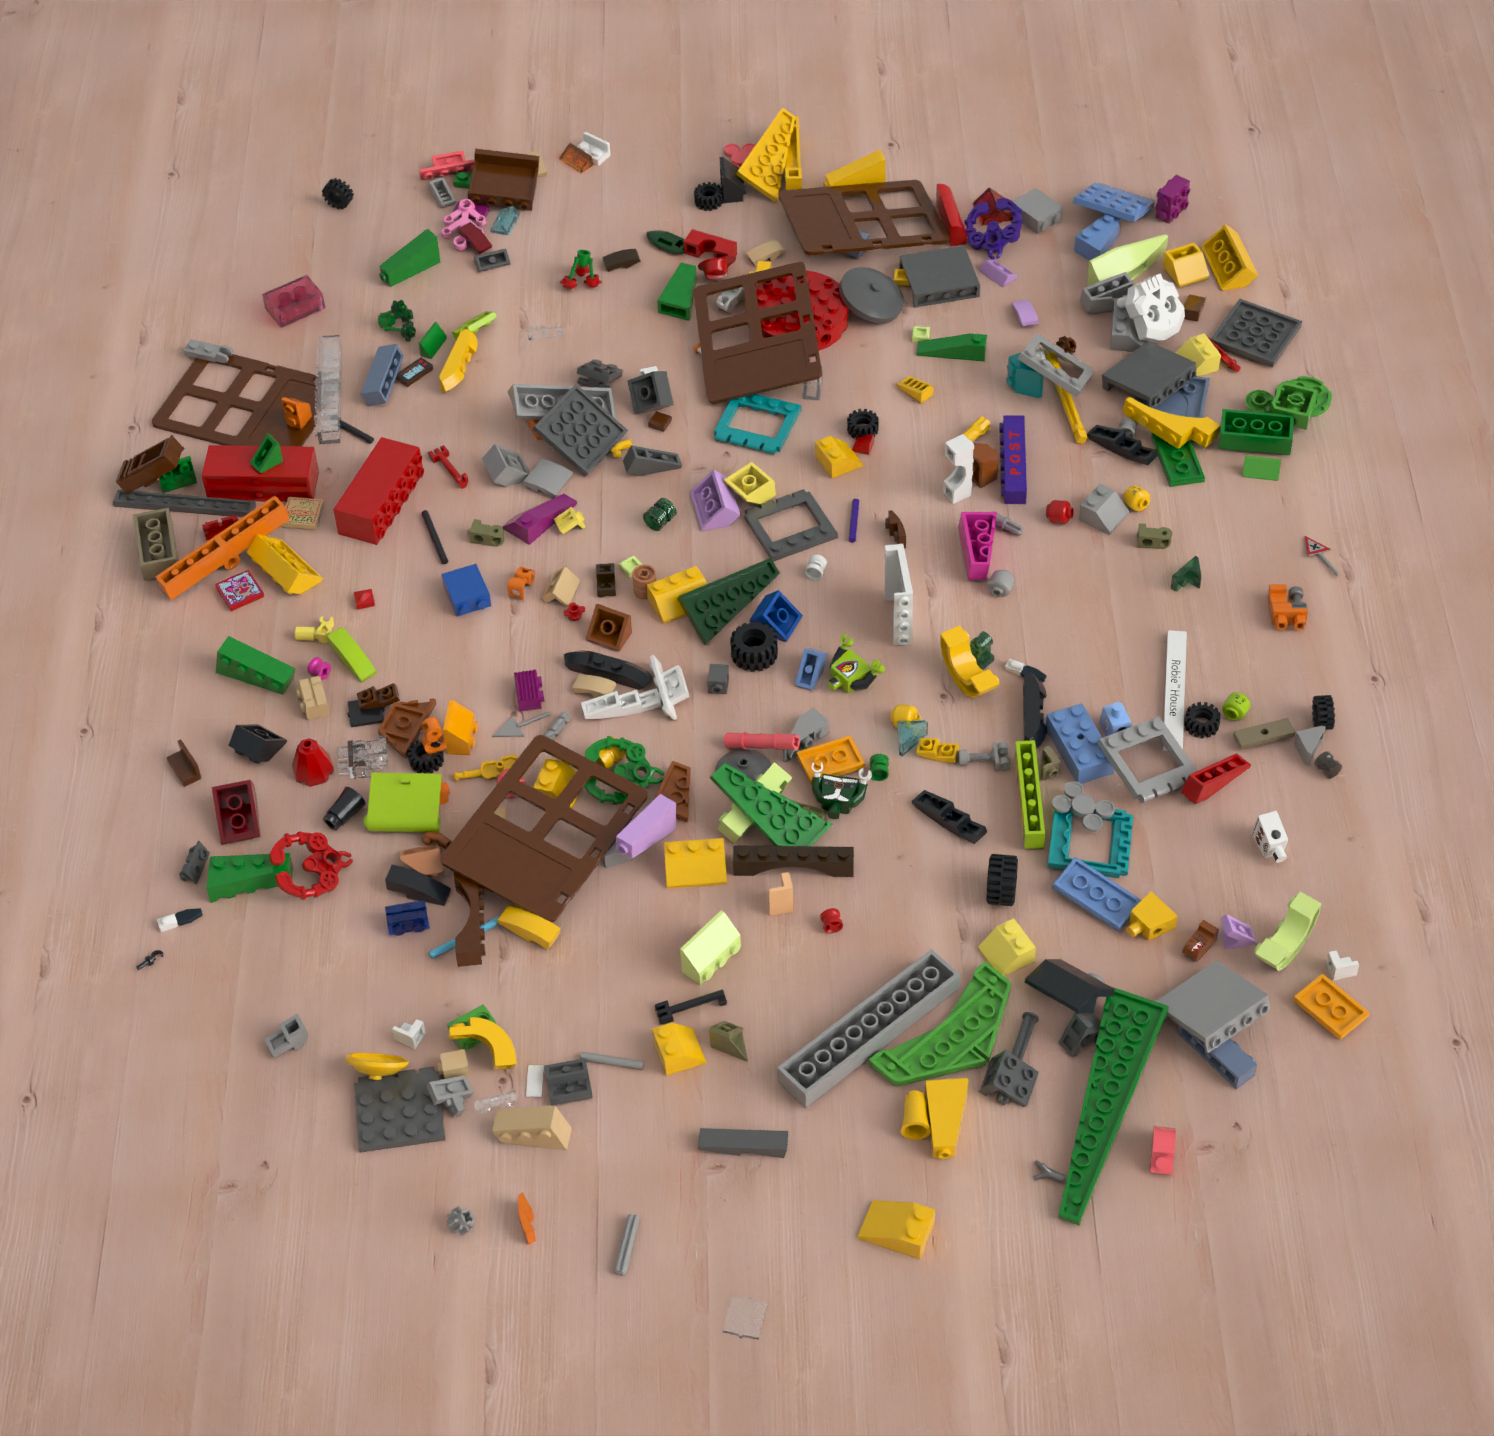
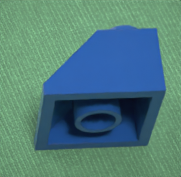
[749,590,803,642]

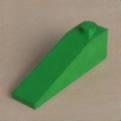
[916,333,987,362]

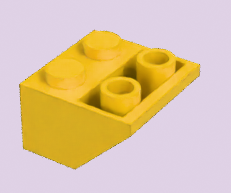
[1163,242,1209,287]

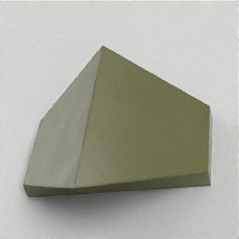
[709,1021,748,1062]

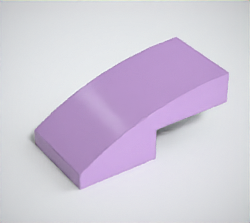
[1012,299,1039,326]

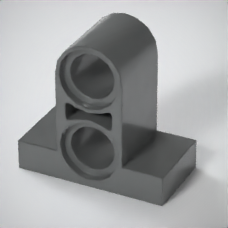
[1058,1012,1101,1057]

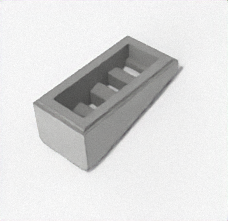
[428,177,456,208]

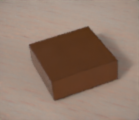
[648,411,672,432]

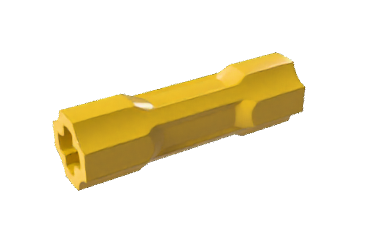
[961,416,991,442]

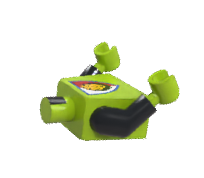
[827,634,885,693]

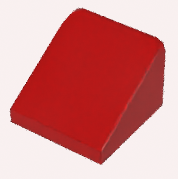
[852,434,874,455]

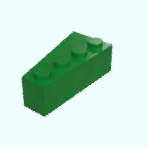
[216,636,295,695]
[206,853,293,903]

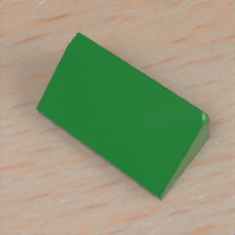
[419,322,447,359]

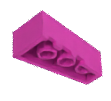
[958,512,997,580]

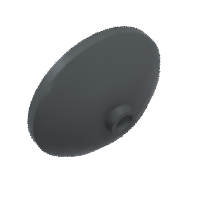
[715,749,772,781]

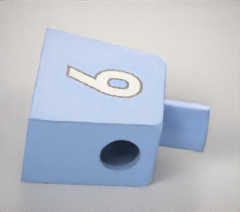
[1099,702,1131,736]

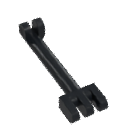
[654,989,727,1025]

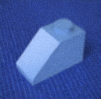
[795,648,828,690]

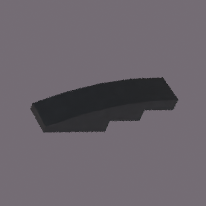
[1087,424,1158,465]
[912,790,987,844]

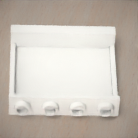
[884,544,913,646]

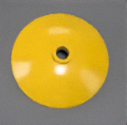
[345,1052,409,1080]

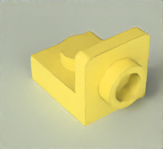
[554,507,586,534]

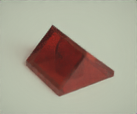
[973,187,1013,226]

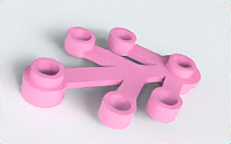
[442,199,486,251]

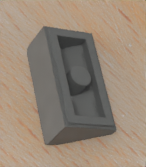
[474,248,511,272]

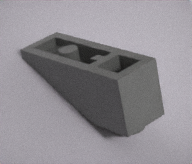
[623,445,682,475]

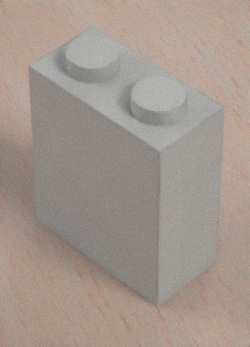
[1013,188,1063,234]

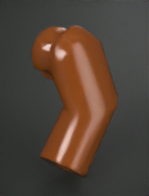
[422,831,452,849]

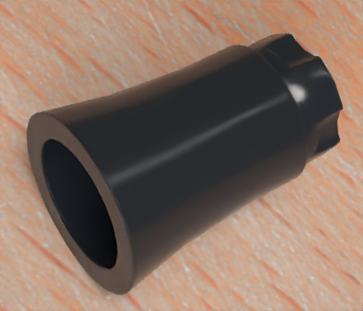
[323,787,366,831]

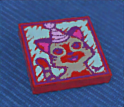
[215,570,264,611]

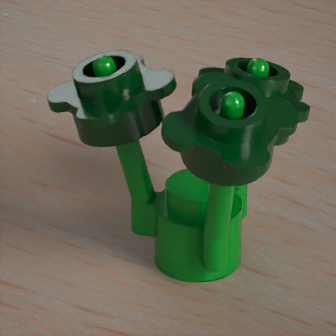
[378,300,416,342]

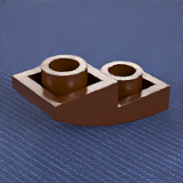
[885,510,906,549]
[357,683,400,709]

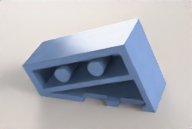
[1074,214,1121,261]

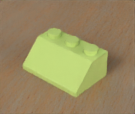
[680,910,741,985]

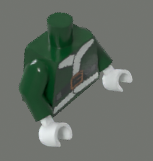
[811,762,872,819]

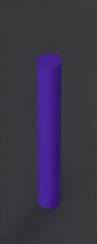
[848,499,859,543]

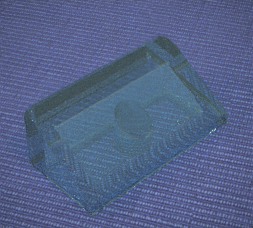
[490,206,520,235]

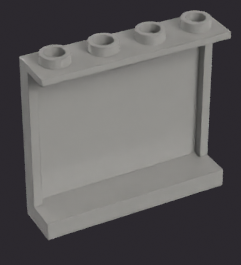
[1155,960,1270,1054]

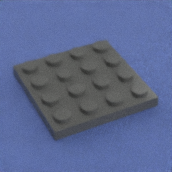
[1210,299,1302,367]
[533,384,628,477]

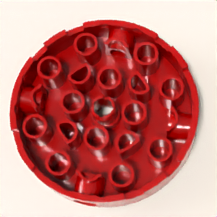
[748,270,849,351]

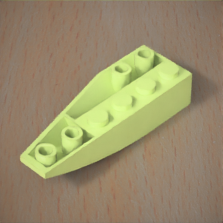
[1087,234,1168,287]

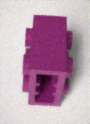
[1155,175,1190,224]

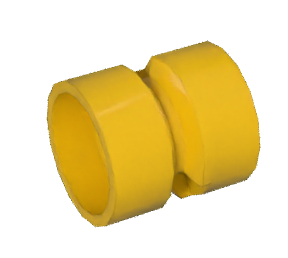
[596,736,626,769]

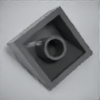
[627,371,674,414]

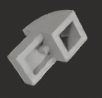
[264,1014,308,1058]

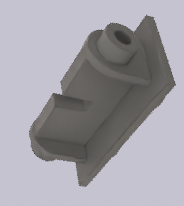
[179,841,210,884]

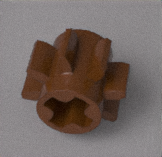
[1056,336,1076,355]

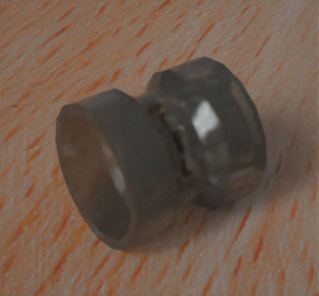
[1314,751,1342,779]

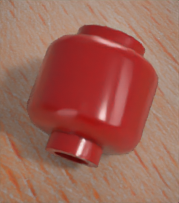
[1046,500,1074,524]

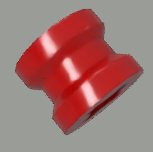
[820,908,843,934]

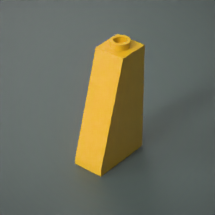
[823,150,886,187]
[925,1078,969,1159]

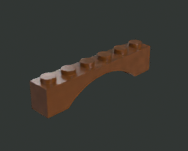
[454,872,486,967]

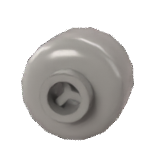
[987,570,1015,597]

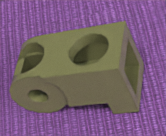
[469,519,505,547]
[1137,523,1173,549]

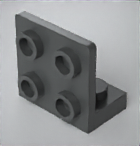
[979,1050,1038,1107]

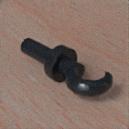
[136,950,164,970]

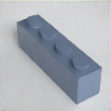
[361,344,404,406]
[1178,1025,1257,1089]

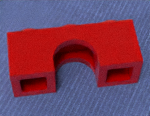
[684,229,737,267]

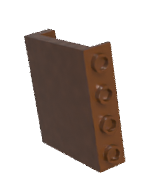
[468,148,539,211]

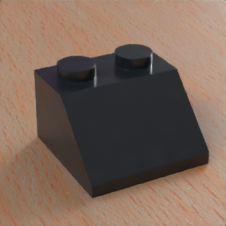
[719,157,746,203]
[228,724,287,764]

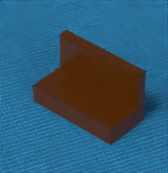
[166,739,202,787]

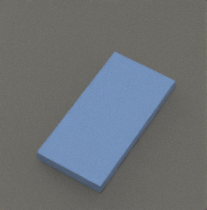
[1052,857,1141,932]

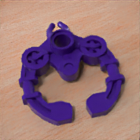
[964,198,1023,260]

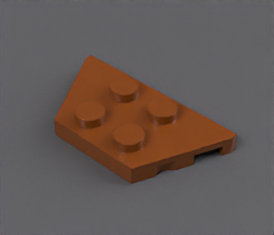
[378,698,436,758]

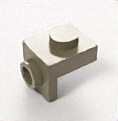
[1041,746,1061,780]

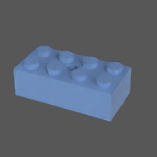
[1046,703,1114,784]

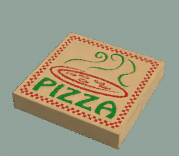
[281,497,324,530]

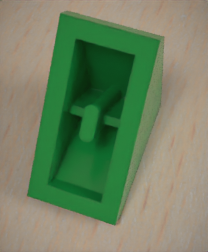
[250,433,283,473]

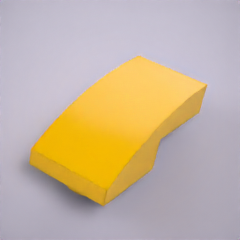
[916,738,960,763]

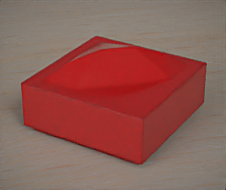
[354,589,375,609]

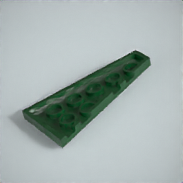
[677,558,780,646]

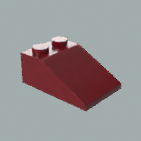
[212,780,261,844]

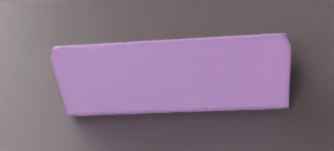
[980,260,1017,287]

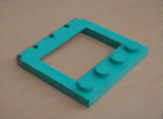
[714,394,801,455]
[1047,809,1133,878]

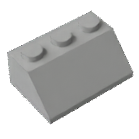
[1110,300,1146,351]

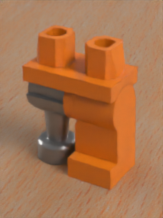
[1267,584,1308,630]

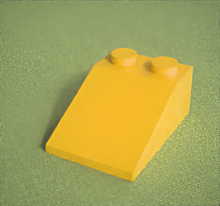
[858,1200,935,1259]

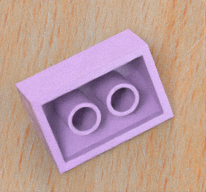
[690,469,741,531]

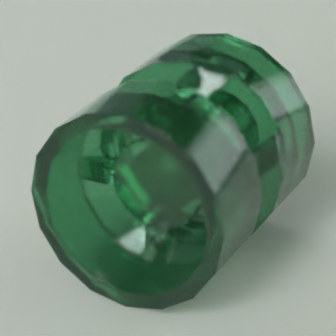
[643,498,677,531]

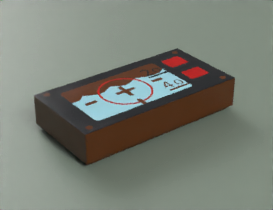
[396,357,433,387]

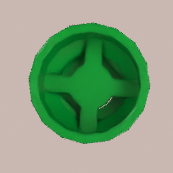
[870,754,889,781]

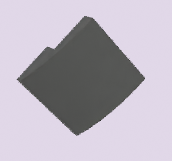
[544,1058,593,1106]

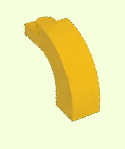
[448,1017,516,1070]

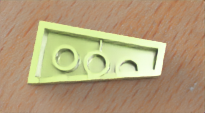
[717,762,792,844]

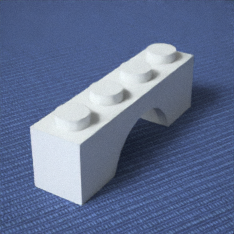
[943,434,974,504]

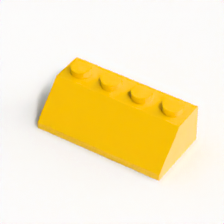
[1201,224,1259,291]
[247,534,323,594]

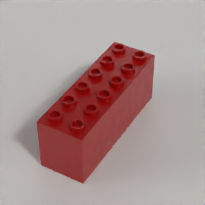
[333,437,424,545]
[201,445,319,502]

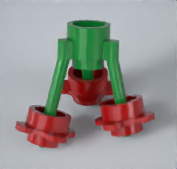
[560,250,602,290]

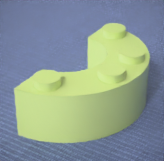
[1254,891,1322,971]

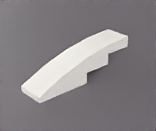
[581,688,662,719]

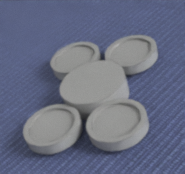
[1052,781,1115,832]

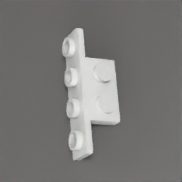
[649,655,690,720]

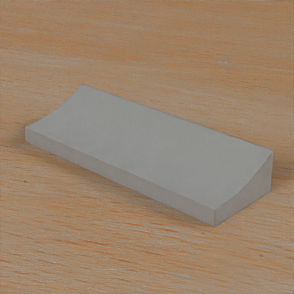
[508,384,616,420]

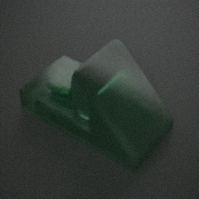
[1171,556,1202,592]

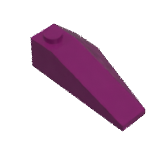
[502,494,577,545]

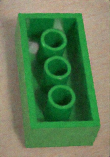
[1219,409,1294,455]

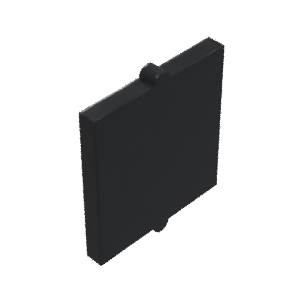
[347,700,385,727]

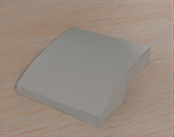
[523,459,573,498]

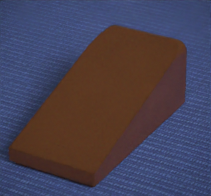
[1184,294,1206,321]

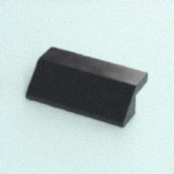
[1024,959,1115,1013]

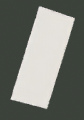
[526,1065,544,1097]

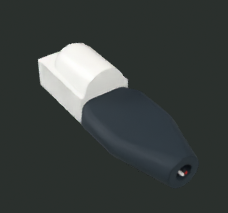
[1005,659,1047,682]
[157,908,203,932]

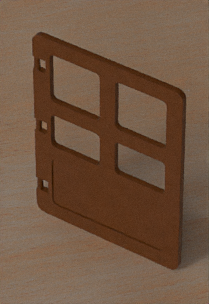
[779,180,950,256]
[693,262,823,404]
[152,354,341,446]
[441,735,648,923]

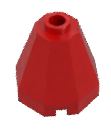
[292,738,334,787]

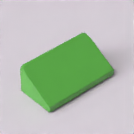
[1242,455,1281,481]

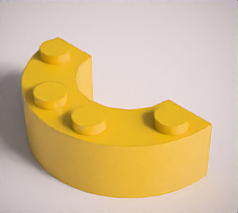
[940,625,999,698]

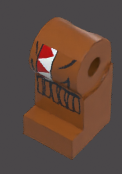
[1182,920,1219,961]

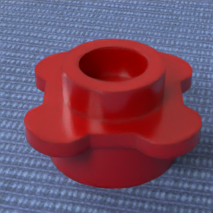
[563,602,585,621]

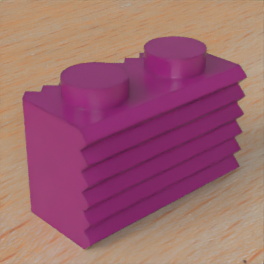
[514,669,545,712]

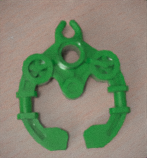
[584,736,665,805]

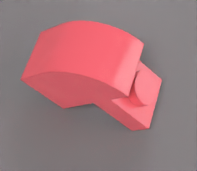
[1150,1126,1176,1175]

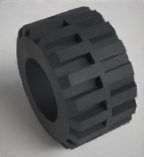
[730,621,778,672]
[986,854,1018,906]

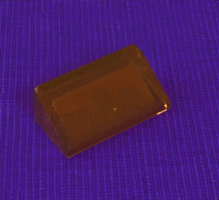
[559,143,593,173]

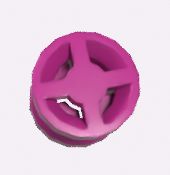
[307,657,331,680]

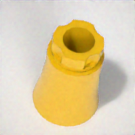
[901,1090,931,1140]

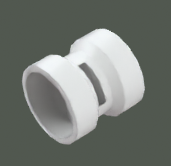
[805,554,827,580]

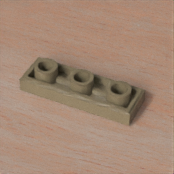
[1233,718,1296,750]

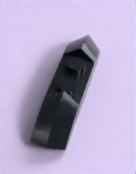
[564,650,652,690]
[1023,672,1047,748]

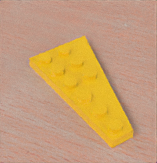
[735,107,795,202]

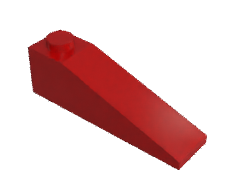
[1181,753,1251,804]

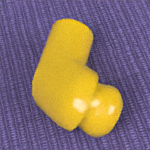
[611,439,632,458]

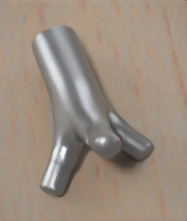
[1034,1160,1065,1183]

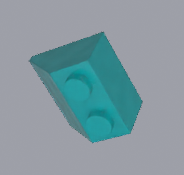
[1006,353,1044,398]

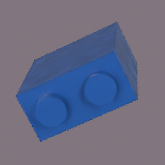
[441,564,491,617]

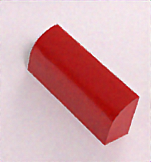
[936,184,967,246]

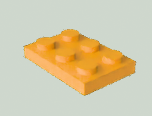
[797,735,865,785]
[1293,973,1370,1040]

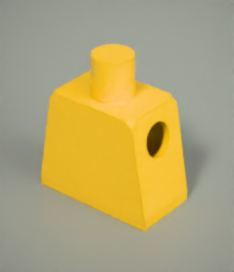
[1126,891,1178,940]

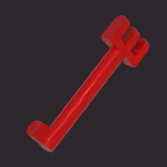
[428,445,468,488]

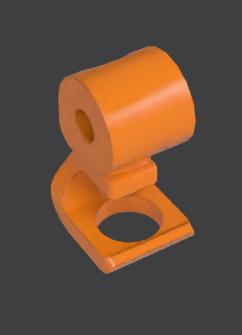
[507,566,535,600]
[421,717,446,754]

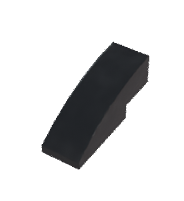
[385,865,451,906]

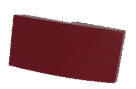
[458,222,492,254]

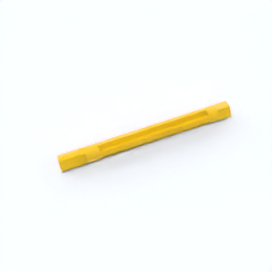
[1043,348,1088,444]

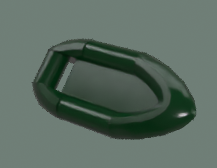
[646,230,685,254]

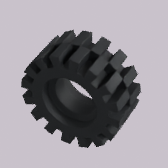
[322,178,354,209]
[694,182,723,211]
[847,409,879,439]
[1312,695,1335,730]
[1184,702,1221,738]
[408,740,444,774]

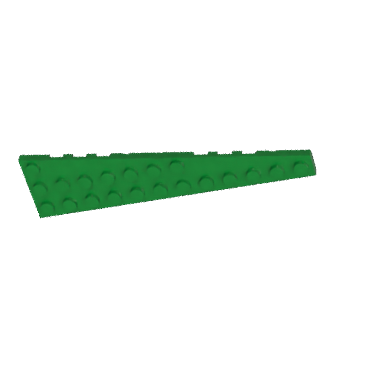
[1059,986,1169,1225]

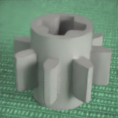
[447,1206,474,1236]

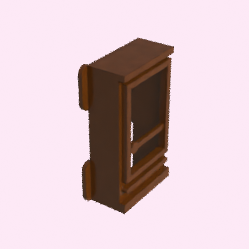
[116,435,185,494]

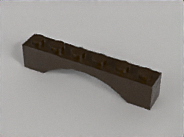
[733,845,854,877]

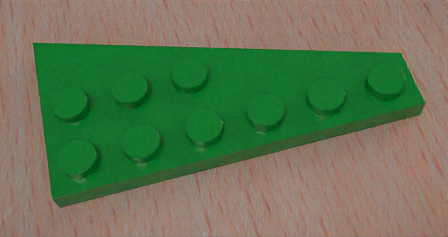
[710,763,833,846]

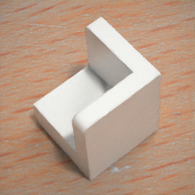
[1326,951,1359,980]
[392,1019,426,1049]

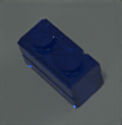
[385,900,430,936]

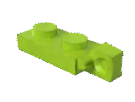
[452,311,497,341]

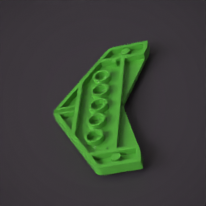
[869,961,1011,1086]

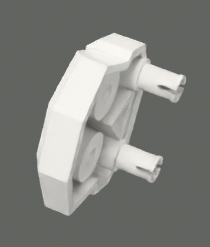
[1117,273,1185,343]

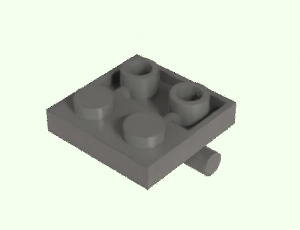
[577,359,623,388]

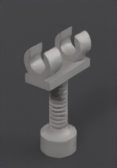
[958,742,1011,771]

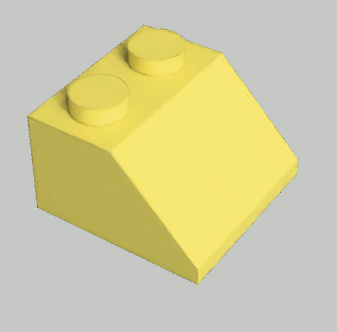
[1175,333,1221,376]
[724,462,776,504]
[978,918,1036,976]

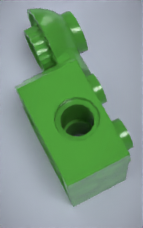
[1245,382,1318,430]

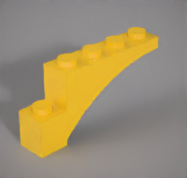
[1122,397,1221,449]

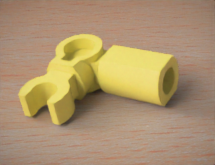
[295,616,334,643]

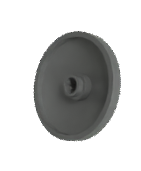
[839,267,904,323]

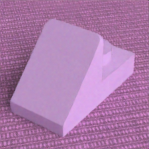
[1220,914,1257,949]

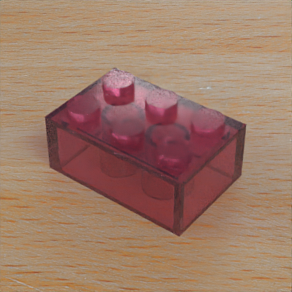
[262,275,325,328]

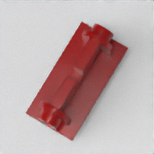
[202,515,238,540]

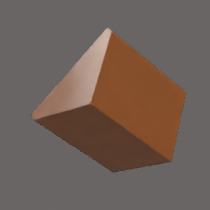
[586,604,632,651]

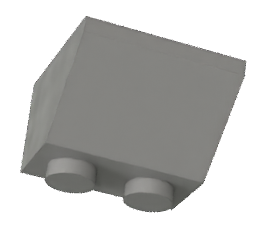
[482,444,530,487]
[1079,484,1129,535]

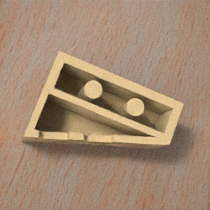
[492,1105,572,1150]

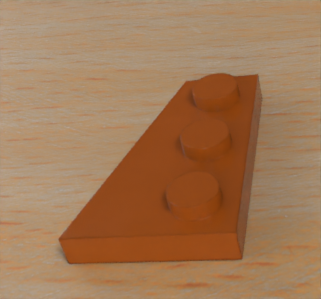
[654,761,691,822]

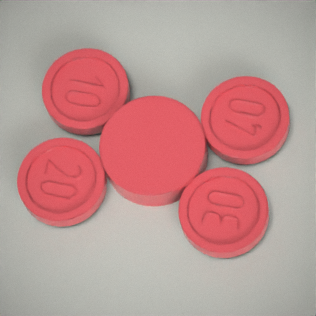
[724,143,756,168]

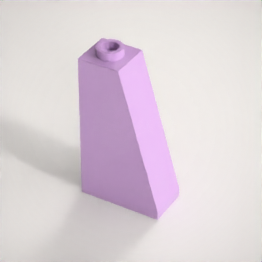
[616,794,676,859]

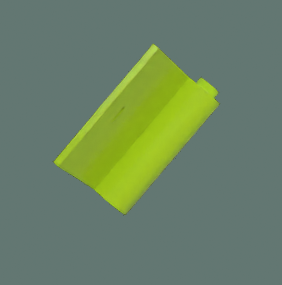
[364,773,442,833]

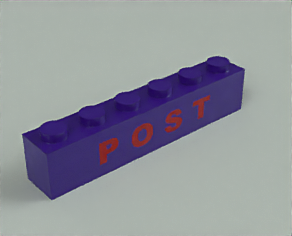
[999,415,1027,504]

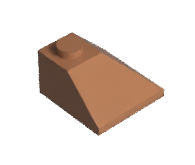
[399,843,444,877]

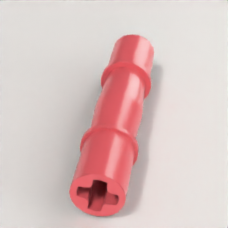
[724,732,800,750]

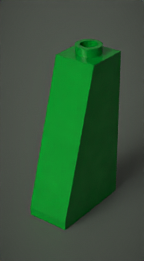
[379,229,441,287]
[657,262,697,321]

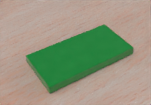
[1151,433,1205,487]

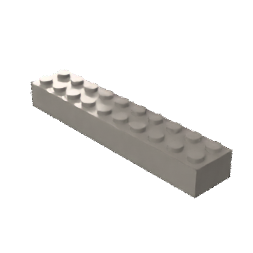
[777,949,960,1108]

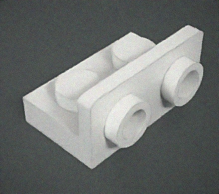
[573,132,611,166]

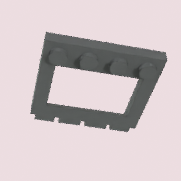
[744,489,838,562]

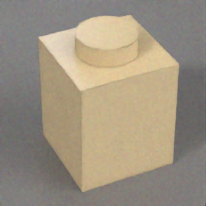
[437,1049,470,1079]

